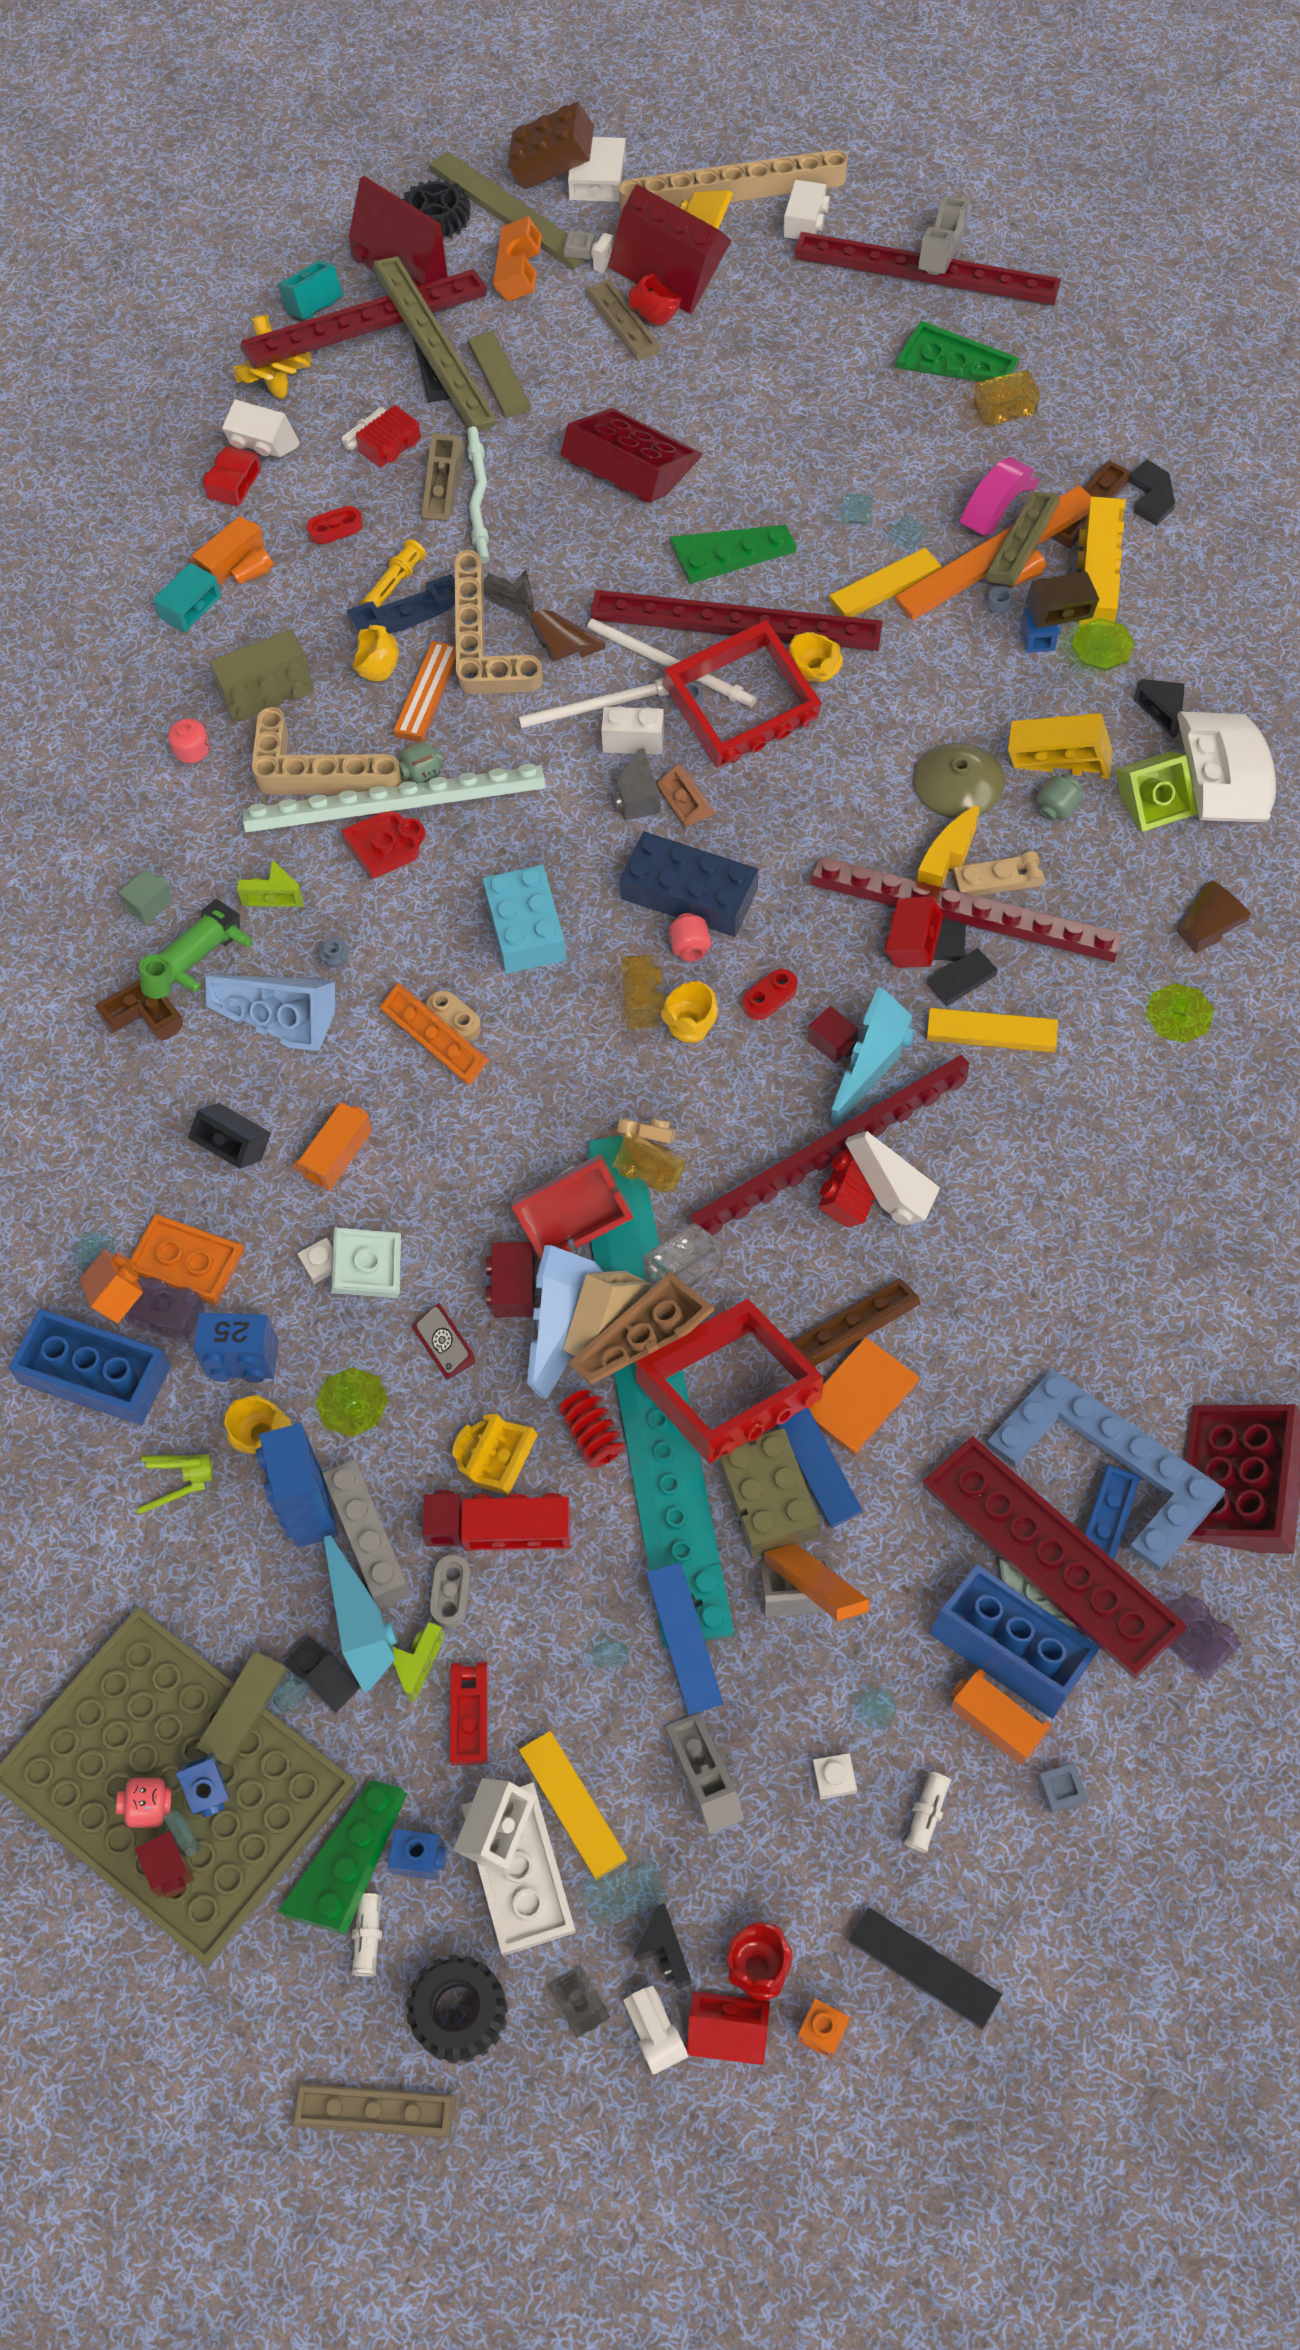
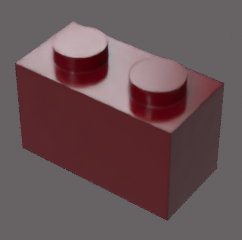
[485,1242,535,1318]

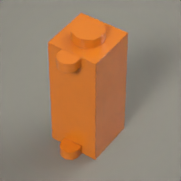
[188,515,265,586]
[292,1102,372,1191]
[950,1668,1052,1766]

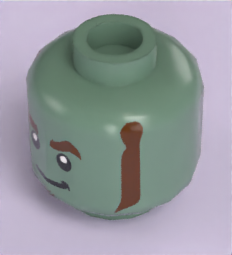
[399,741,443,784]

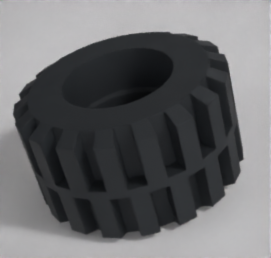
[406,1955,508,2064]

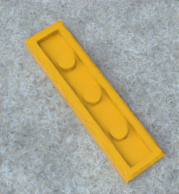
[829,547,942,617]
[927,1008,1058,1053]
[519,1730,628,1881]

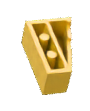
[1008,713,1113,779]

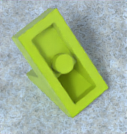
[237,860,304,907]
[393,1622,445,1703]

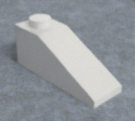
[845,1131,940,1225]

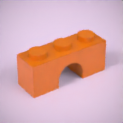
[493,216,542,301]

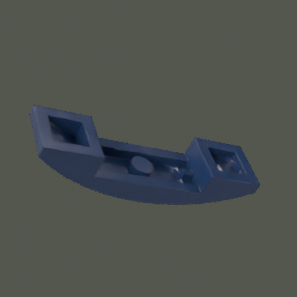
[346,574,455,633]

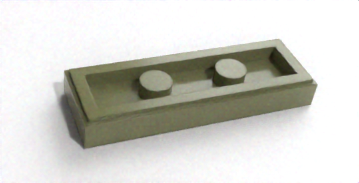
[195,1651,288,1768]

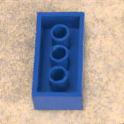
[8,1308,171,1426]
[256,1422,339,1548]

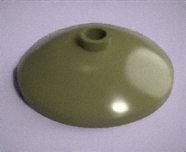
[913,743,1005,819]

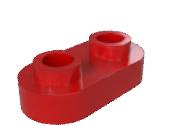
[307,506,363,544]
[743,969,798,1020]

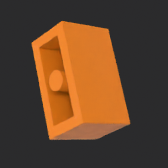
[79,1249,143,1324]

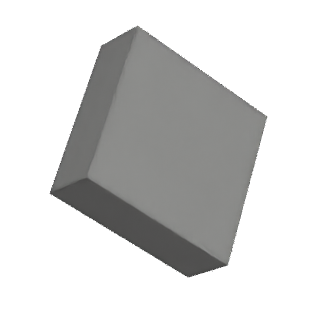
[564,231,595,259]

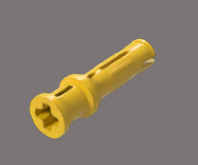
[360,539,426,608]

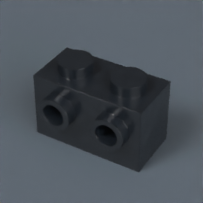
[188,1103,271,1169]

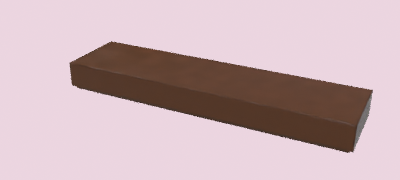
[1050,460,1132,548]
[791,1278,920,1367]

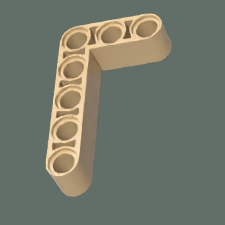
[455,550,544,694]
[252,707,402,794]

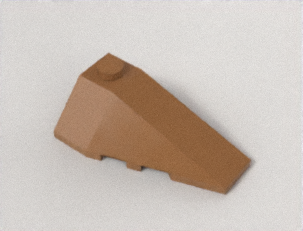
[568,1272,714,1385]

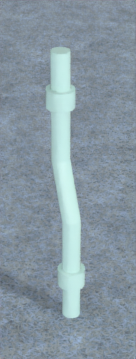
[467,427,490,564]

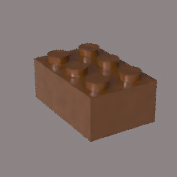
[507,101,594,189]

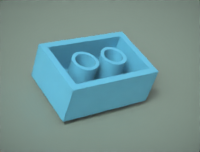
[483,865,567,974]

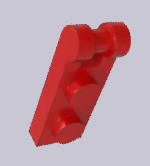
[450,1661,489,1766]

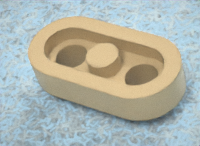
[426,991,481,1042]

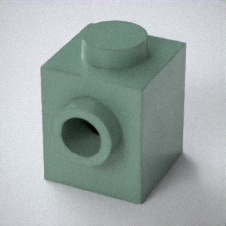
[119,869,173,925]

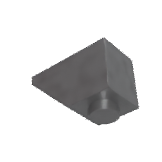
[613,748,661,821]

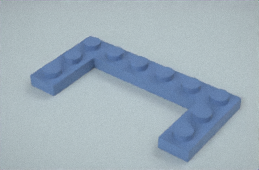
[987,1369,1225,1572]

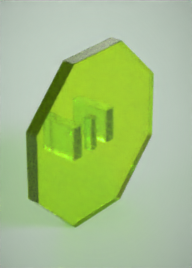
[1071,618,1135,671]
[1146,983,1215,1044]
[315,1367,389,1437]

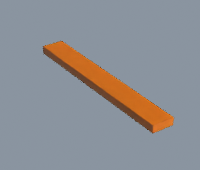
[895,485,1091,621]

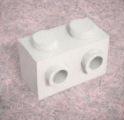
[784,180,830,239]
[601,706,664,755]
[454,1778,536,1870]

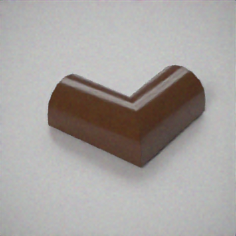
[94,980,183,1040]

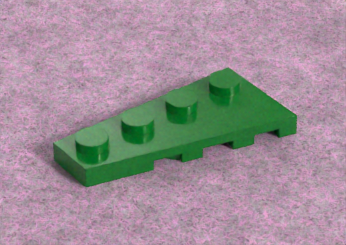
[896,321,1019,386]
[670,525,796,584]
[277,1780,407,1935]

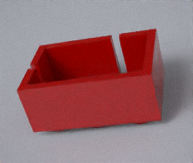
[511,1154,633,1260]

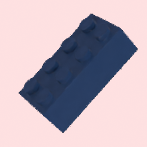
[619,831,758,937]

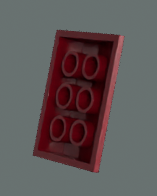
[349,176,448,287]
[608,184,732,314]
[560,407,702,502]
[1185,1404,1300,1554]

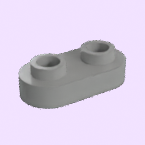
[430,1555,471,1628]

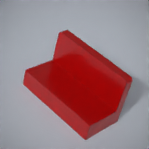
[687,1991,770,2065]

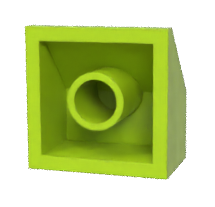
[1115,751,1198,832]

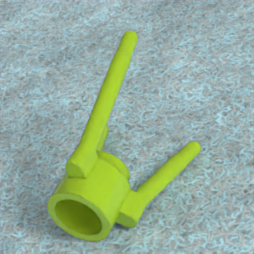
[136,1453,213,1514]

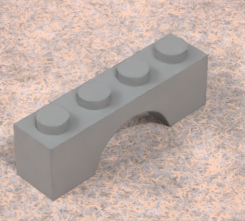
[918,196,970,275]
[322,1459,411,1609]

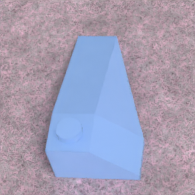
[205,975,335,1051]
[527,1245,603,1399]

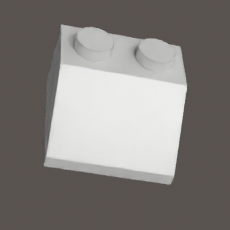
[222,400,300,457]

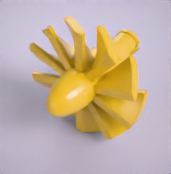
[233,314,312,400]

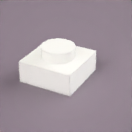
[591,233,614,273]
[297,1238,333,1284]
[813,1753,857,1800]

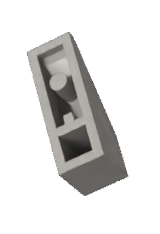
[665,1713,744,1834]

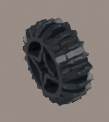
[402,178,471,239]

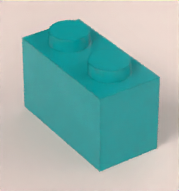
[278,260,344,320]
[153,563,222,633]

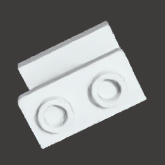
[568,137,626,202]

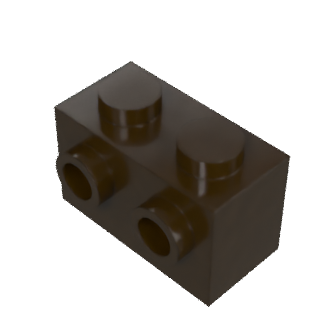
[1026,571,1099,628]

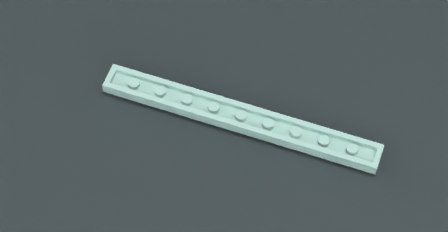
[243,764,546,833]

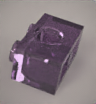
[124,1277,206,1344]
[1168,1592,1242,1683]

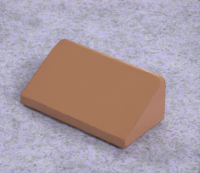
[656,764,716,827]

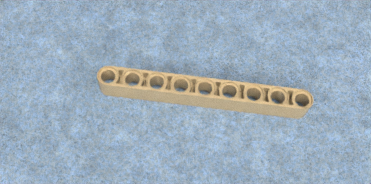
[619,150,847,212]

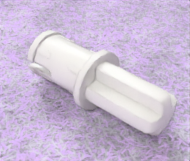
[341,407,386,450]

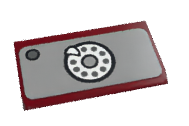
[412,1303,476,1380]

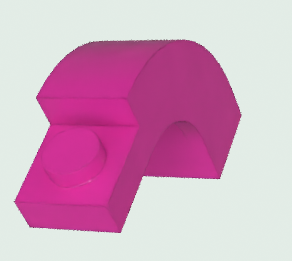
[959,457,1040,535]

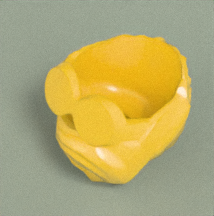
[352,625,399,681]
[788,632,843,682]
[661,981,718,1044]
[224,1394,291,1455]

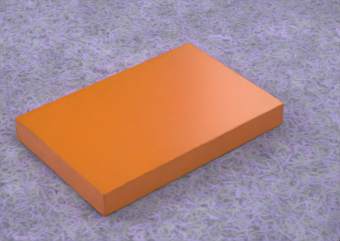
[130,1214,245,1306]
[809,1337,920,1456]

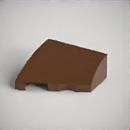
[530,610,606,661]
[1177,880,1251,954]

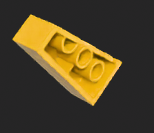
[1076,497,1126,628]

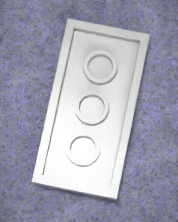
[462,1782,576,1956]

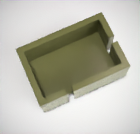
[209,629,314,723]
[718,1428,820,1559]

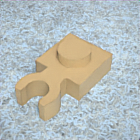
[617,1118,677,1143]

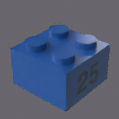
[193,1313,279,1383]

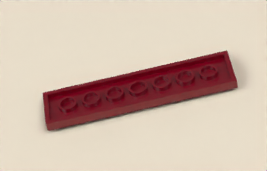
[923,1436,1187,1679]

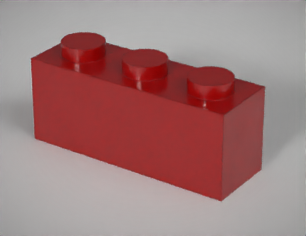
[461,1493,571,1551]

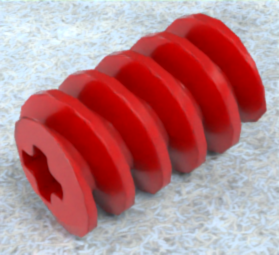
[558,1390,626,1468]

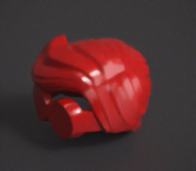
[629,273,682,326]
[726,1922,793,2000]

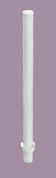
[587,618,757,708]

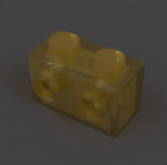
[973,369,1040,427]
[621,954,664,1030]
[612,1131,688,1193]

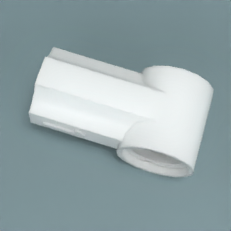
[623,1986,688,2075]

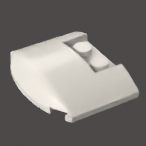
[1177,711,1276,822]

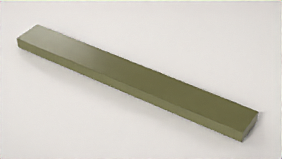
[429,151,591,271]
[373,256,497,431]

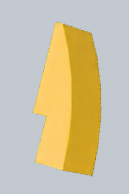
[917,805,980,887]

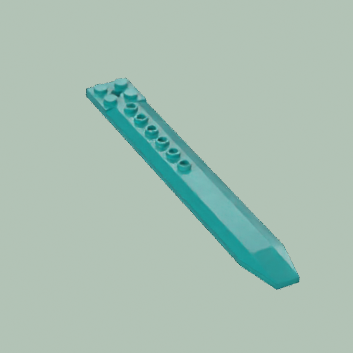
[588,1135,734,1649]

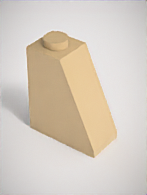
[563,1271,652,1356]

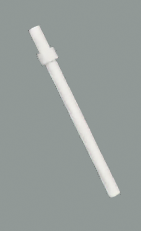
[518,678,692,728]

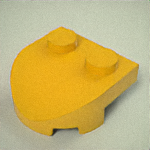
[452,1414,538,1495]

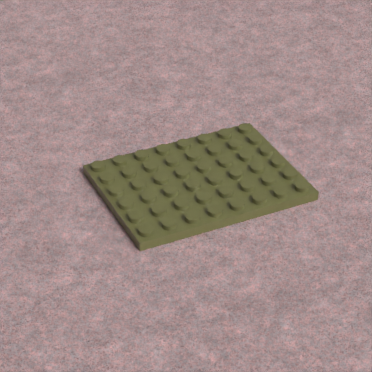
[0,1607,358,1969]

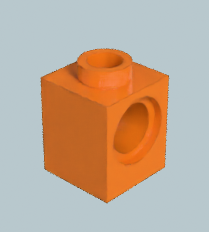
[797,1998,851,2060]

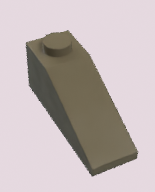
[421,433,466,521]

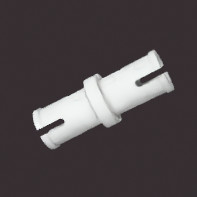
[904,1771,951,1853]
[351,1893,382,1977]

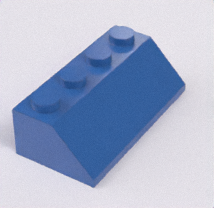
[929,1564,1100,1719]

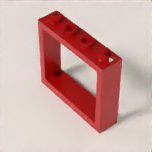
[663,620,822,767]
[635,1299,823,1464]

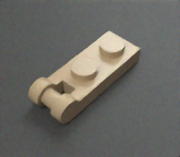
[953,851,1045,896]

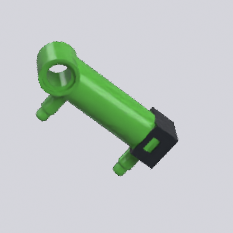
[139,899,253,999]

